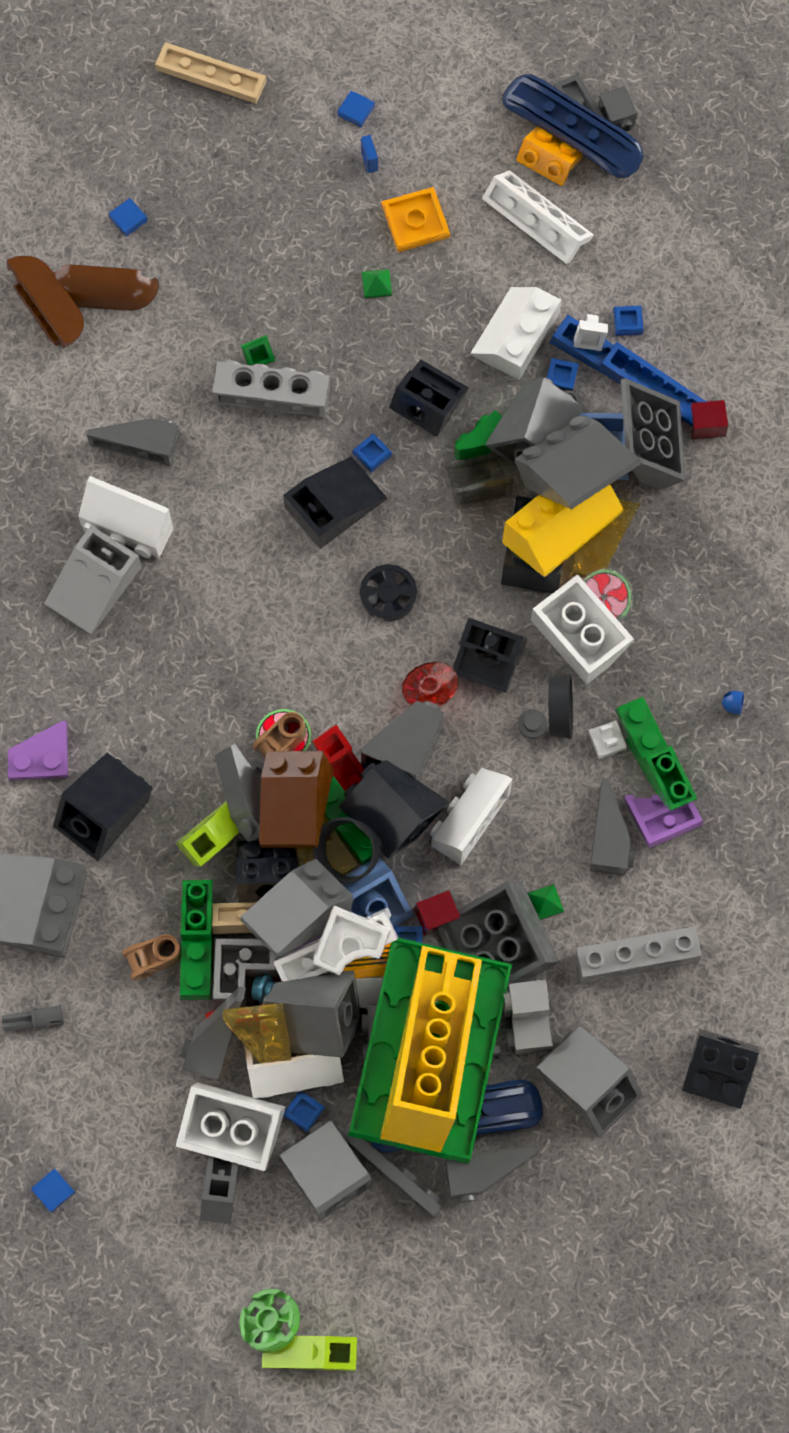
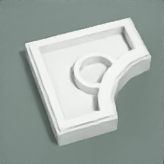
[311,906,391,975]

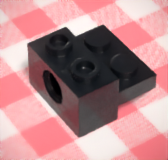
[389,359,469,436]
[451,617,528,693]
[236,841,298,903]
[682,1029,759,1109]

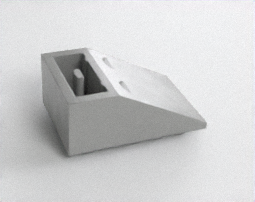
[44,525,142,635]

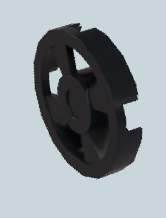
[360,564,417,622]

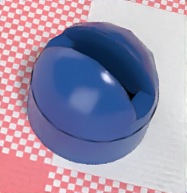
[722,691,744,715]

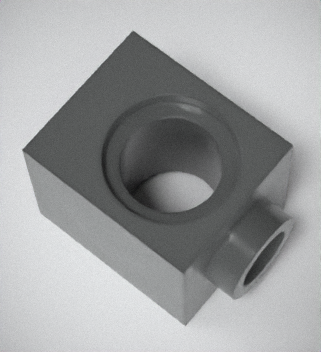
[598,86,637,132]

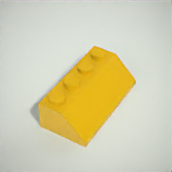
[502,484,623,577]

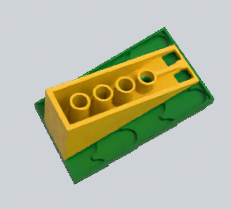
[348,937,512,1164]

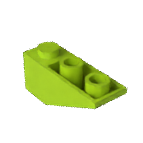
[175,801,239,867]
[262,1336,358,1372]

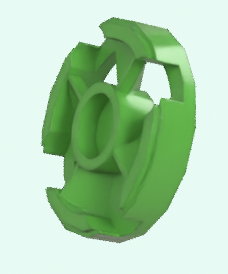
[239,1289,300,1353]

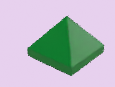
[362,269,392,298]
[240,335,275,366]
[527,884,564,920]

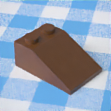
[259,751,334,848]

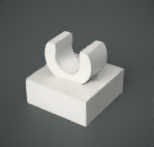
[574,314,608,351]
[588,721,627,759]

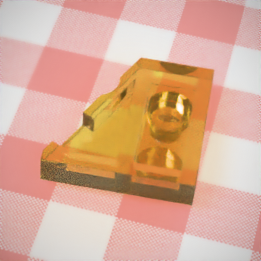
[223,1003,292,1063]

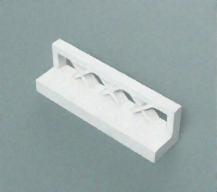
[482,170,593,264]
[273,907,398,982]

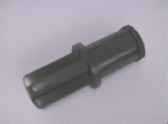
[2,1005,64,1031]

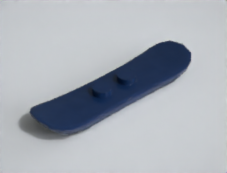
[502,74,644,178]
[371,1079,543,1152]

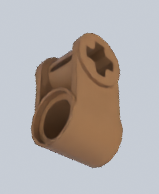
[252,712,307,757]
[122,934,181,981]

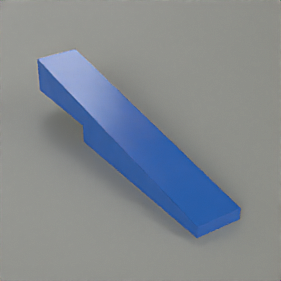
[549,314,707,426]

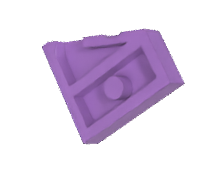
[8,721,68,781]
[624,795,703,848]

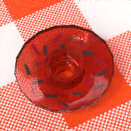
[402,661,459,707]

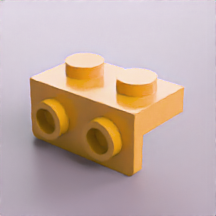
[516,126,583,186]

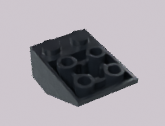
[283,456,387,549]
[501,496,563,593]

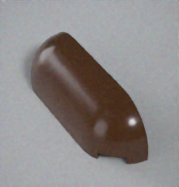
[7,256,84,349]
[52,264,159,311]

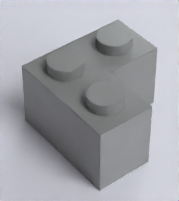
[213,939,277,1006]
[503,979,552,1055]

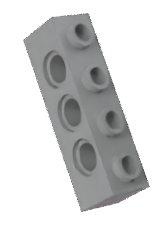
[212,360,330,417]
[575,926,702,984]

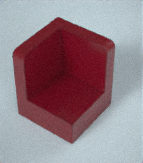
[691,400,729,440]
[413,890,460,936]

